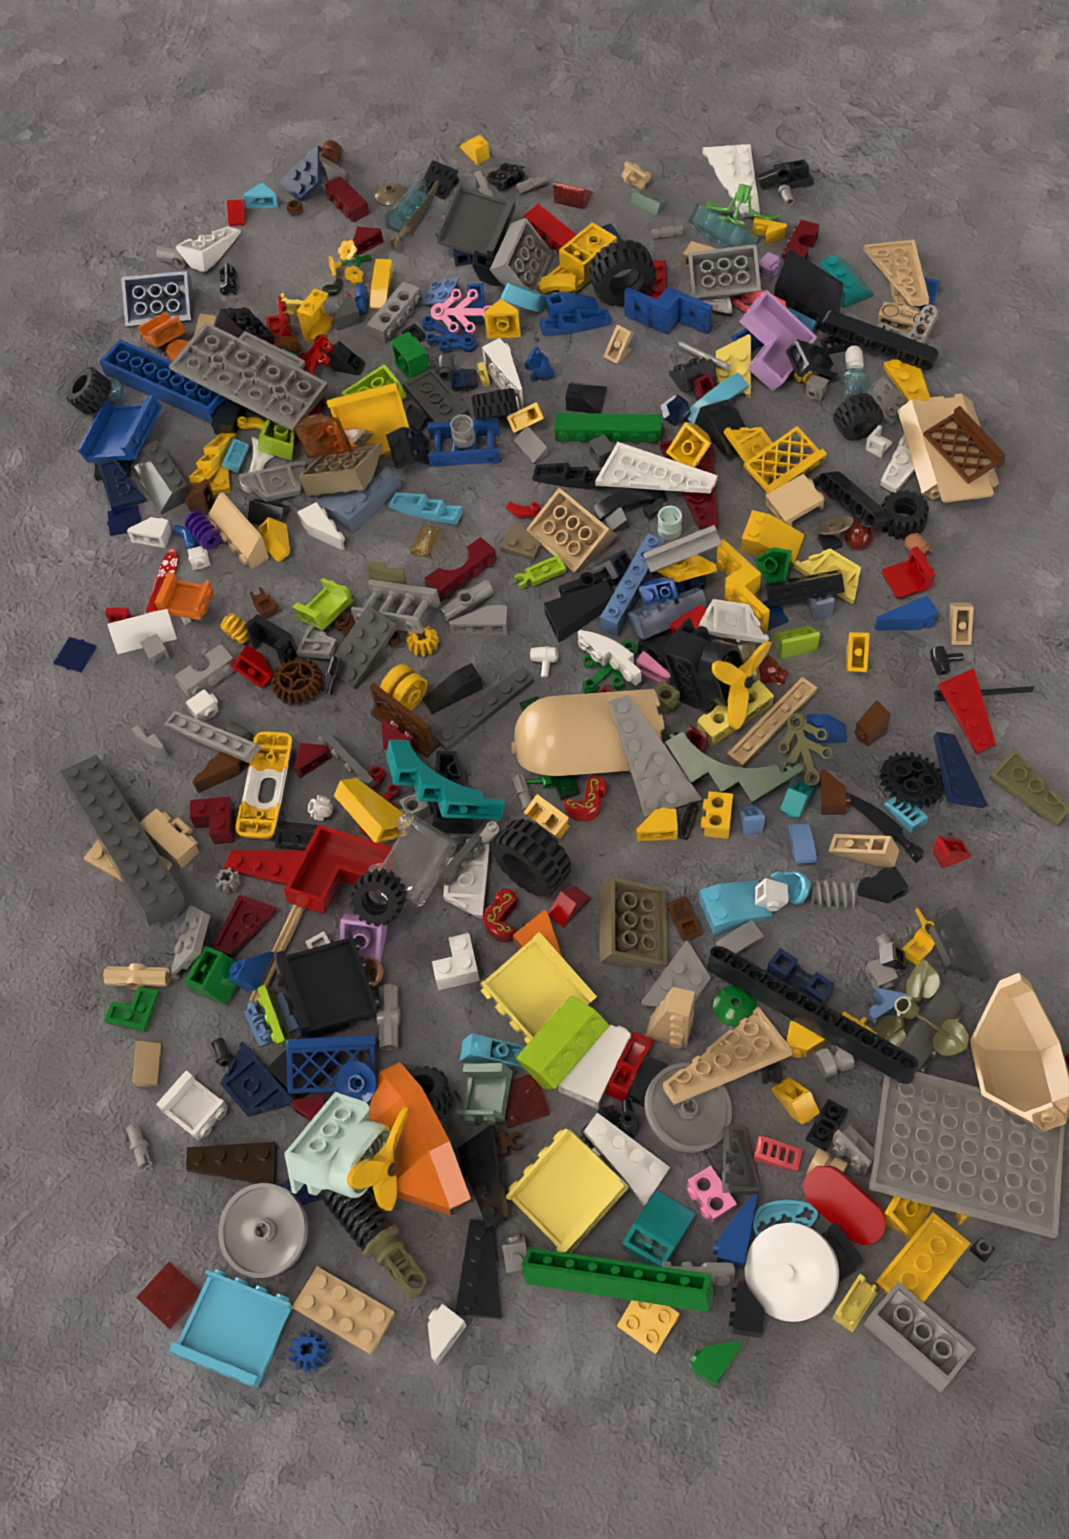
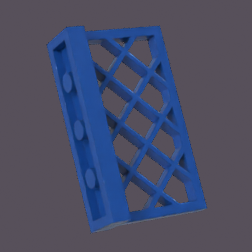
[285,1035,376,1094]

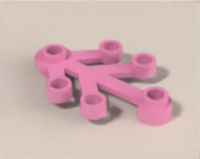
[431,289,491,334]

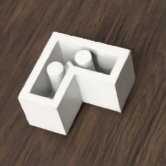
[432,933,480,990]

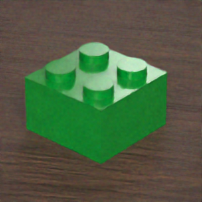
[391,331,431,380]

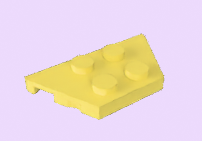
[716,334,751,398]
[793,549,861,605]

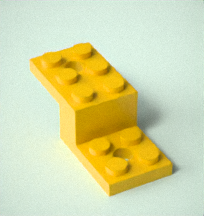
[537,222,617,295]
[716,539,770,634]

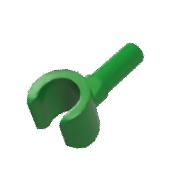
[525,775,553,789]

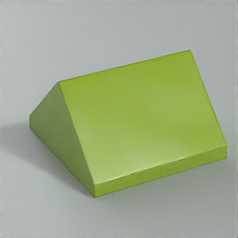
[772,625,820,659]

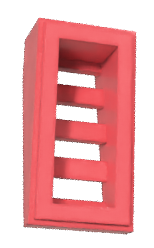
[754,1135,803,1172]

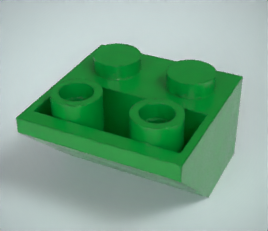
[185,946,238,1006]

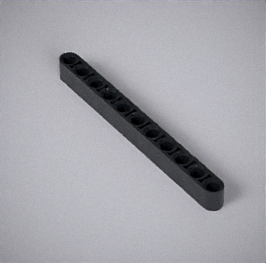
[708,946,918,1084]

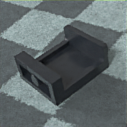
[785,339,839,384]
[245,614,298,664]
[822,1222,864,1283]

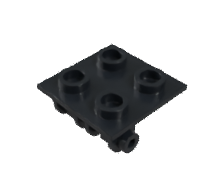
[418,160,459,200]
[486,163,525,192]

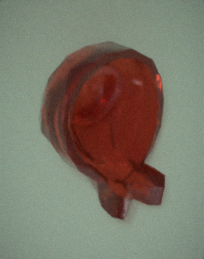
[844,519,873,551]
[757,655,789,684]

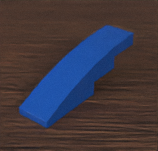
[539,309,612,335]

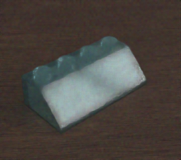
[688,204,762,247]

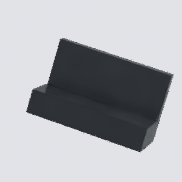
[247,499,290,525]
[592,549,631,580]
[275,821,318,851]

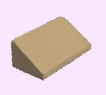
[133,1041,162,1086]

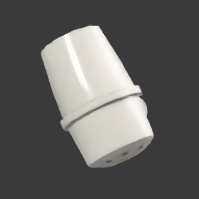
[530,646,559,679]

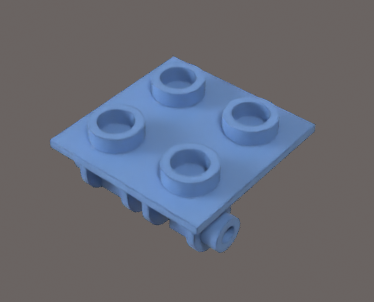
[420,278,460,308]
[243,992,298,1047]

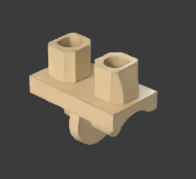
[621,161,651,190]

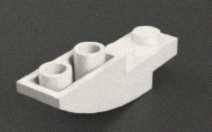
[578,630,641,686]

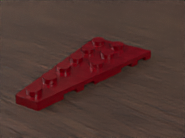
[659,441,718,530]

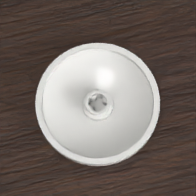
[745,1223,839,1322]

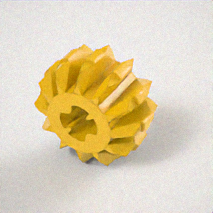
[220,613,249,644]
[406,624,439,657]

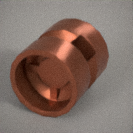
[319,140,343,165]

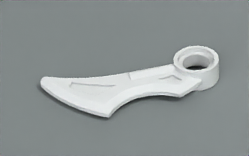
[240,437,274,493]

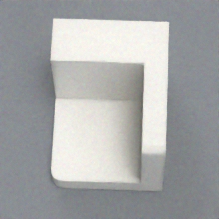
[866,425,892,458]

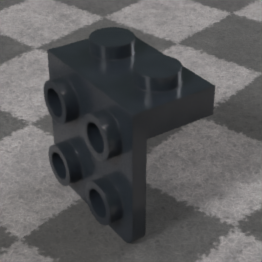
[386,427,430,469]

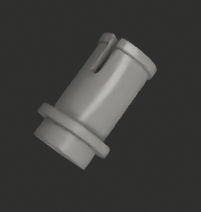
[778,185,795,206]

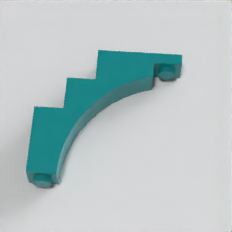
[386,739,505,820]

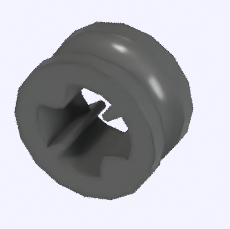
[448,834,466,852]

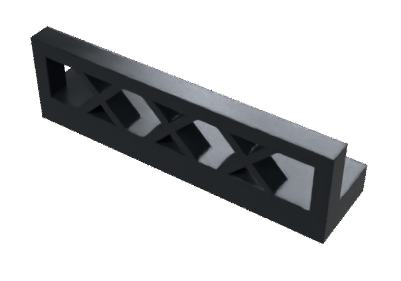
[765,569,845,607]

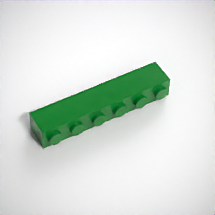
[554,413,662,443]

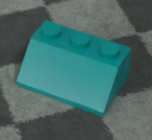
[819,255,874,308]

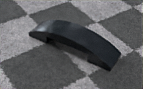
[593,488,668,521]

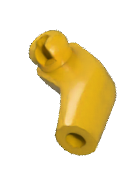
[237,416,265,431]

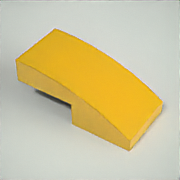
[540,274,577,294]

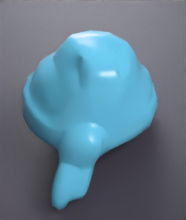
[771,872,812,905]

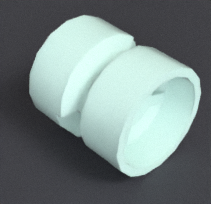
[658,506,682,541]

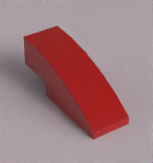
[605,1032,654,1101]

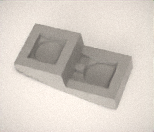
[131,725,168,758]
[716,920,765,955]

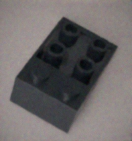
[215,307,275,339]

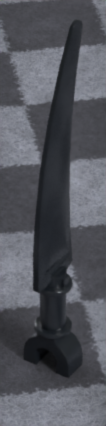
[846,792,924,863]

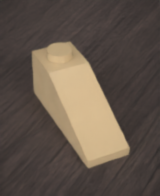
[829,834,900,867]

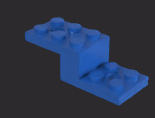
[624,287,712,335]

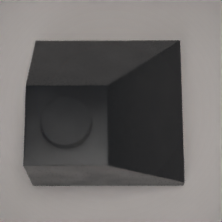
[565,382,607,414]

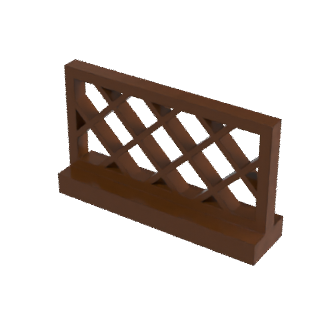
[923,406,1005,484]
[370,683,440,758]

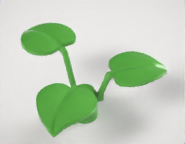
[705,183,780,226]

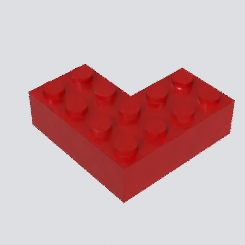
[284,825,395,915]

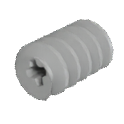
[811,880,855,909]

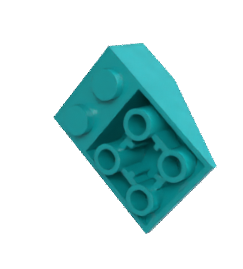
[622,1190,696,1267]

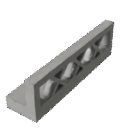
[643,525,722,573]

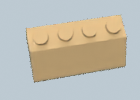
[208,492,269,570]

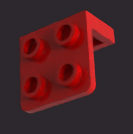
[266,296,291,345]
[882,546,935,599]

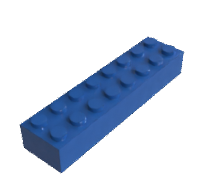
[99,339,230,423]

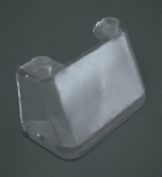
[368,813,457,909]

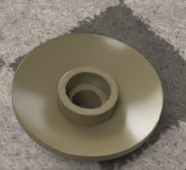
[374,183,406,206]
[817,516,854,537]

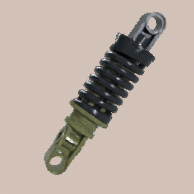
[316,1189,426,1299]

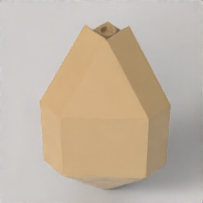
[970,973,1069,1131]

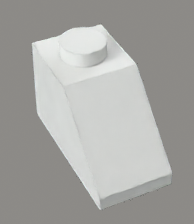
[127,517,172,548]
[428,1304,467,1365]

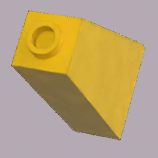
[334,778,412,843]

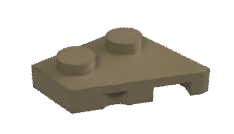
[500,521,541,561]

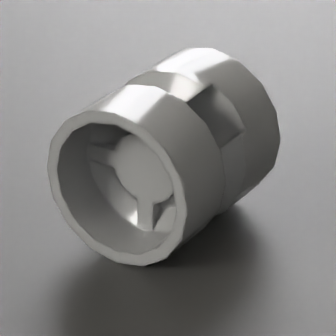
[450,414,475,448]
[814,1045,855,1079]

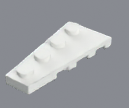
[880,435,916,493]
[583,1113,670,1206]

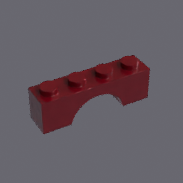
[424,537,497,602]

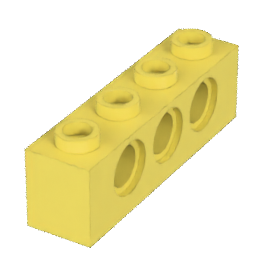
[697,680,774,747]

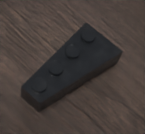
[432,750,473,834]

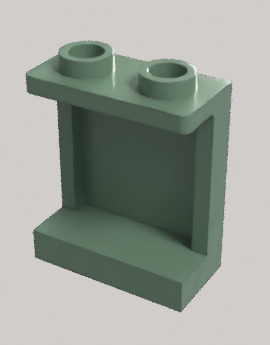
[456,1063,512,1125]

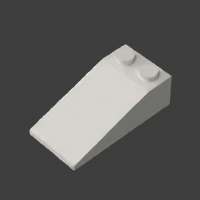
[482,338,524,411]

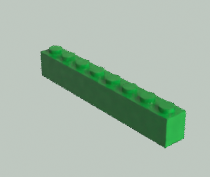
[522,1247,713,1312]

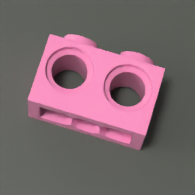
[686,1166,737,1224]

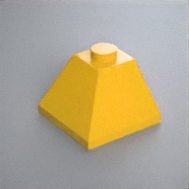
[666,422,711,468]

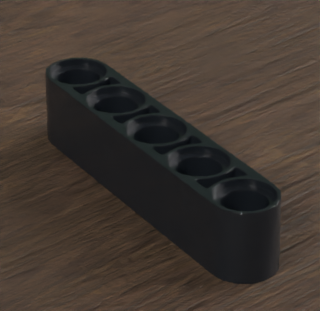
[818,471,889,528]

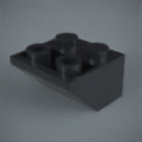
[669,357,718,391]

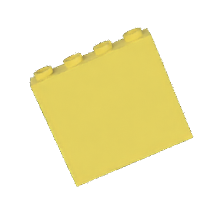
[480,932,597,1044]
[506,1128,629,1253]

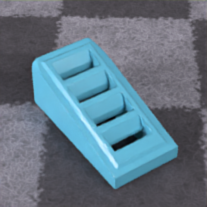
[884,797,928,834]

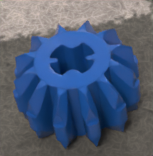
[288,1330,329,1373]

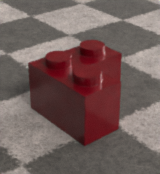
[190,796,235,844]

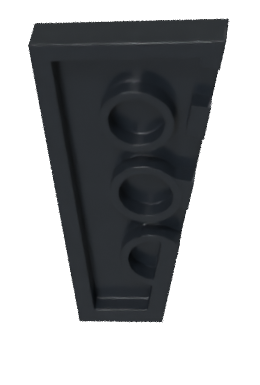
[455,1219,502,1320]

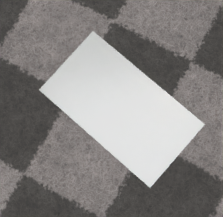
[107,609,177,654]

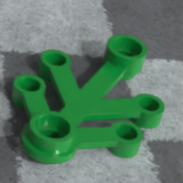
[582,640,638,694]

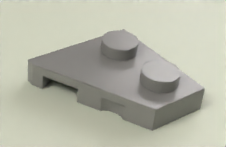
[296,625,338,659]

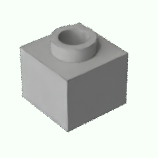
[805,374,829,401]

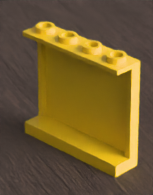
[327,382,410,457]

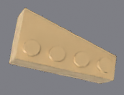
[645,987,695,1049]

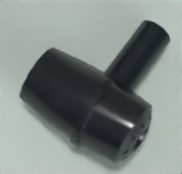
[930,646,964,675]
[618,1099,639,1139]

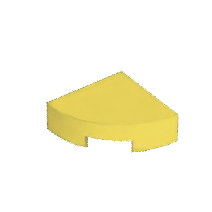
[478,362,490,387]

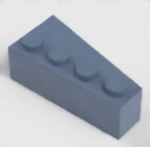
[627,587,708,639]

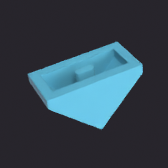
[244,182,279,208]

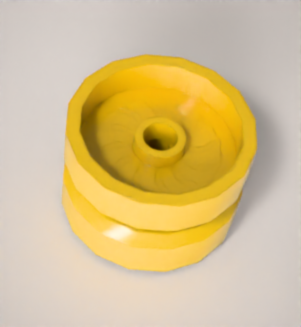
[380,663,428,711]

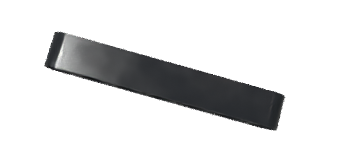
[820,310,939,370]

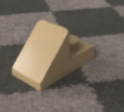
[603,325,634,364]

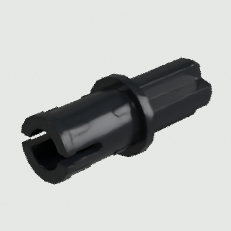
[321,656,342,695]

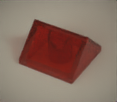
[553,182,593,210]

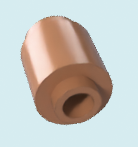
[904,533,932,558]

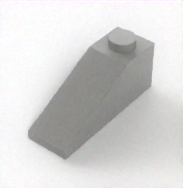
[449,605,508,635]

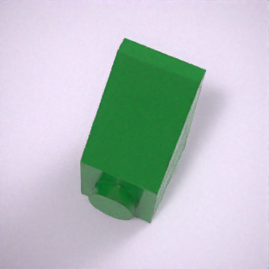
[689,1341,742,1388]

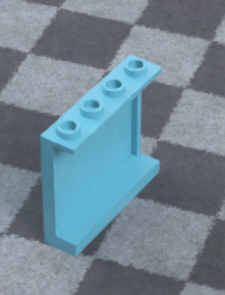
[169,1269,293,1389]

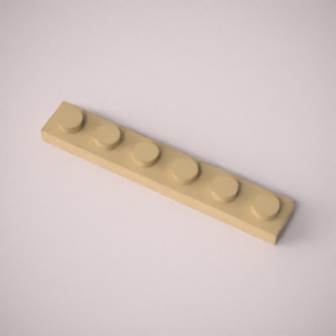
[727,677,818,768]

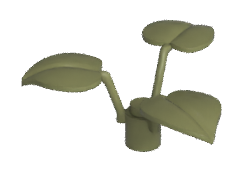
[874,959,969,1056]

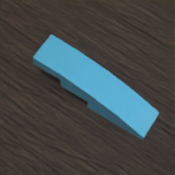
[388,492,464,525]

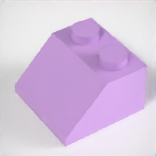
[340,910,387,962]

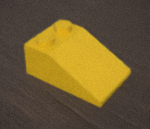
[741,510,805,565]

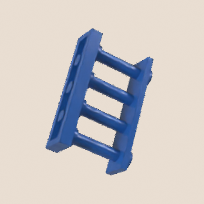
[428,418,501,467]

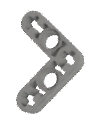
[877,305,939,343]

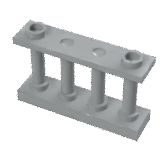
[351,579,440,634]

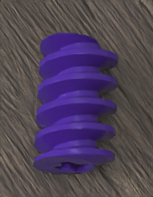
[184,510,222,550]

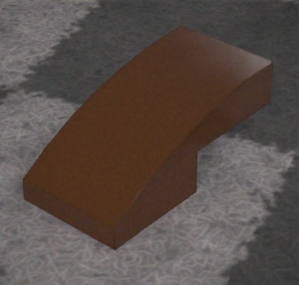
[666,896,703,942]

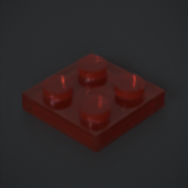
[505,1074,550,1129]
[136,1262,201,1329]

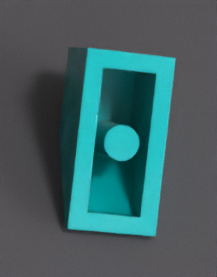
[780,779,816,818]

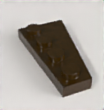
[186,1142,276,1184]

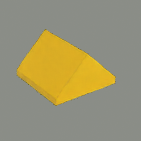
[484,299,521,339]
[884,1196,932,1239]

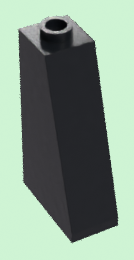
[544,581,615,642]

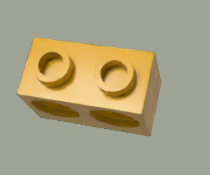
[701,791,733,839]

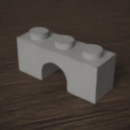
[174,644,235,699]

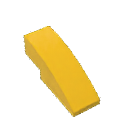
[370,259,394,310]

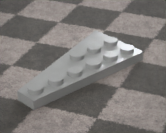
[609,695,702,817]

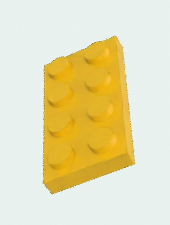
[875,1212,971,1303]

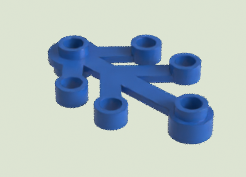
[422,316,477,352]

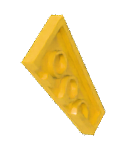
[883,359,930,403]

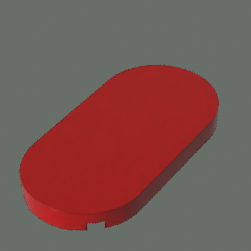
[803,1165,886,1245]

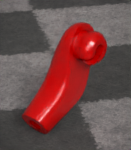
[506,502,541,519]

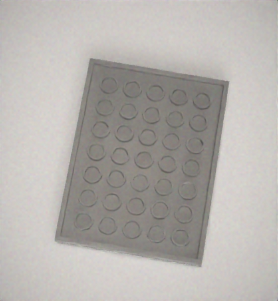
[869,1071,1065,1239]

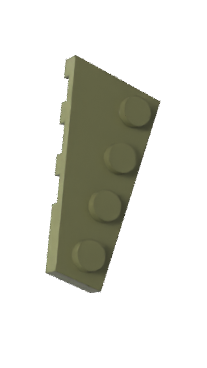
[989,749,1069,826]

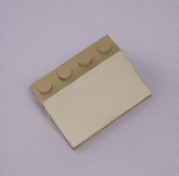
[526,488,617,574]

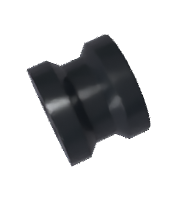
[761,1061,781,1084]

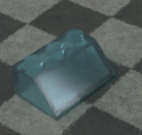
[385,178,428,233]

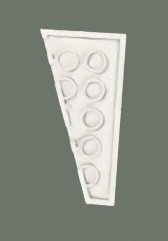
[595,442,718,493]

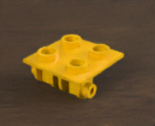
[617,1301,680,1354]

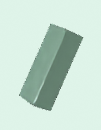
[630,190,667,215]

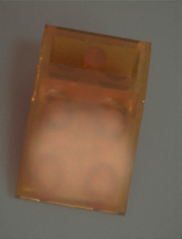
[294,414,353,458]

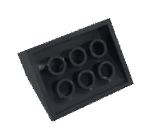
[774,250,844,329]

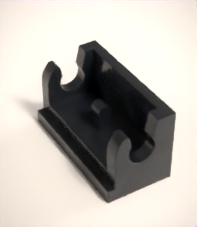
[627,1056,668,1107]

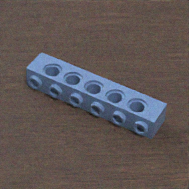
[600,533,665,637]

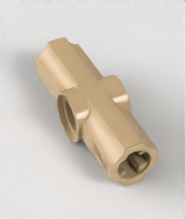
[103,963,170,990]

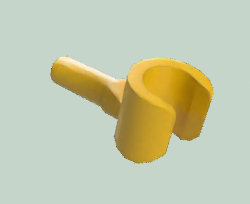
[914,908,934,933]

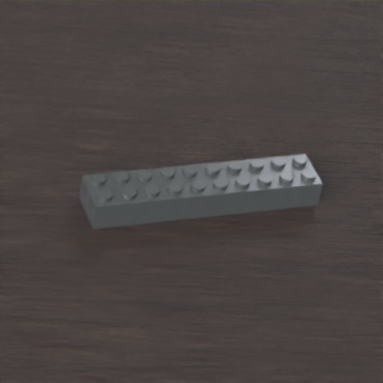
[60,755,187,926]

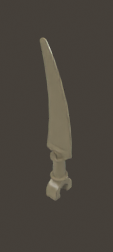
[387,181,439,248]

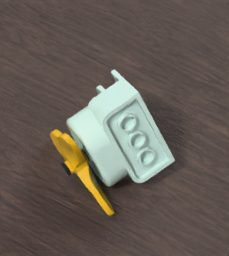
[284,1092,409,1211]

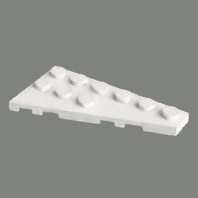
[703,144,760,217]

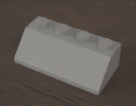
[863,1281,976,1393]

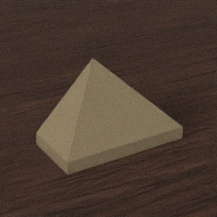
[343,429,374,446]

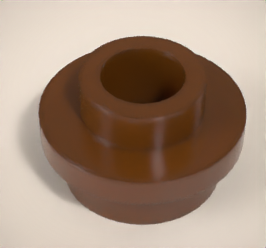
[287,200,303,215]

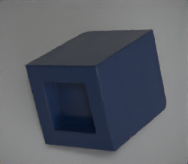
[450,369,478,389]
[661,394,691,426]

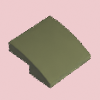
[367,562,407,585]

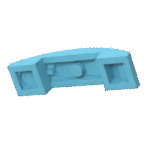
[687,373,749,424]

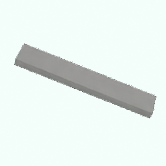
[164,711,261,763]

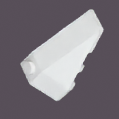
[176,226,241,272]

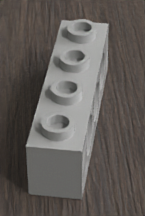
[367,281,422,344]

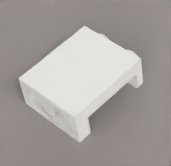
[156,1071,229,1141]

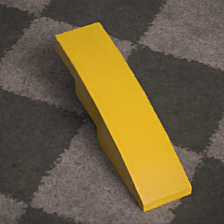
[189,433,236,483]

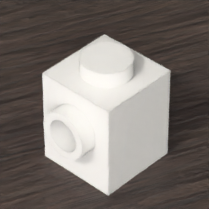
[185,689,219,722]
[755,878,789,911]

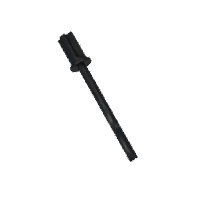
[934,686,1034,701]

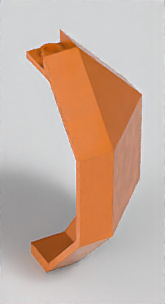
[369,1062,471,1216]

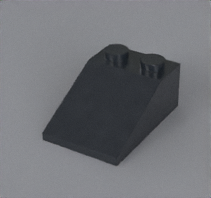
[694,399,746,457]

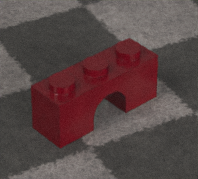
[782,220,820,264]

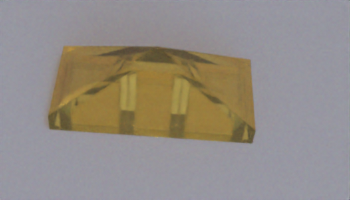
[410,524,440,558]

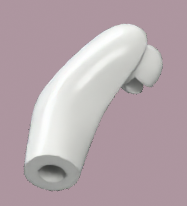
[466,821,499,848]

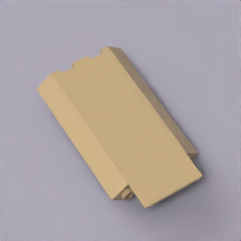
[897,394,999,503]

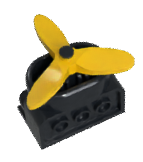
[661,617,772,730]

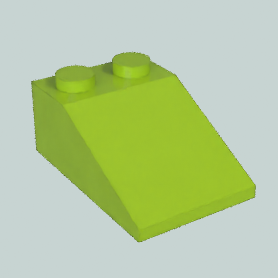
[341,364,407,399]

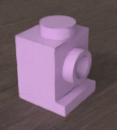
[758,252,781,283]

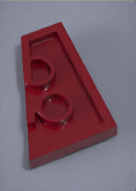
[212,895,277,958]

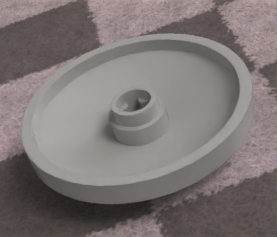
[645,1063,732,1153]
[218,1183,308,1278]

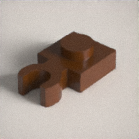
[250,587,279,618]
[494,1131,523,1157]

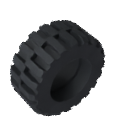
[589,240,657,307]
[491,819,571,897]

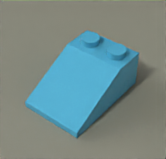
[699,880,773,936]

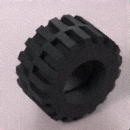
[66,367,112,415]
[471,388,518,420]
[833,393,884,441]
[880,489,929,540]
[350,868,407,927]
[407,1066,452,1121]

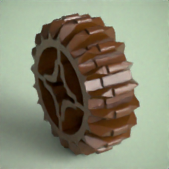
[271,657,323,706]

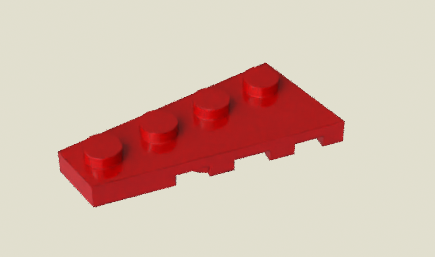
[938,668,996,755]

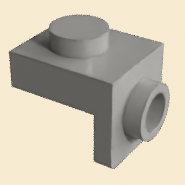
[502,1233,527,1273]

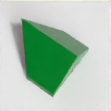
[754,547,792,583]

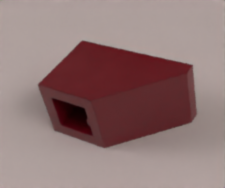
[381,719,418,751]

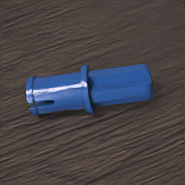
[355,284,368,315]

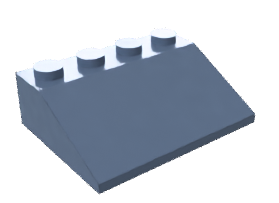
[121,271,193,327]
[317,465,402,533]

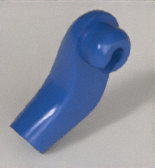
[173,525,196,550]

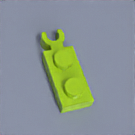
[514,555,566,589]

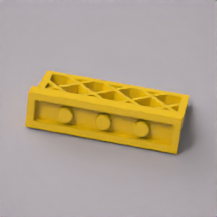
[743,426,827,496]

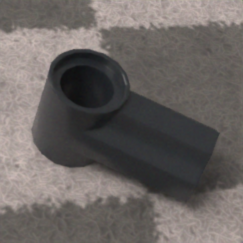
[758,163,791,188]

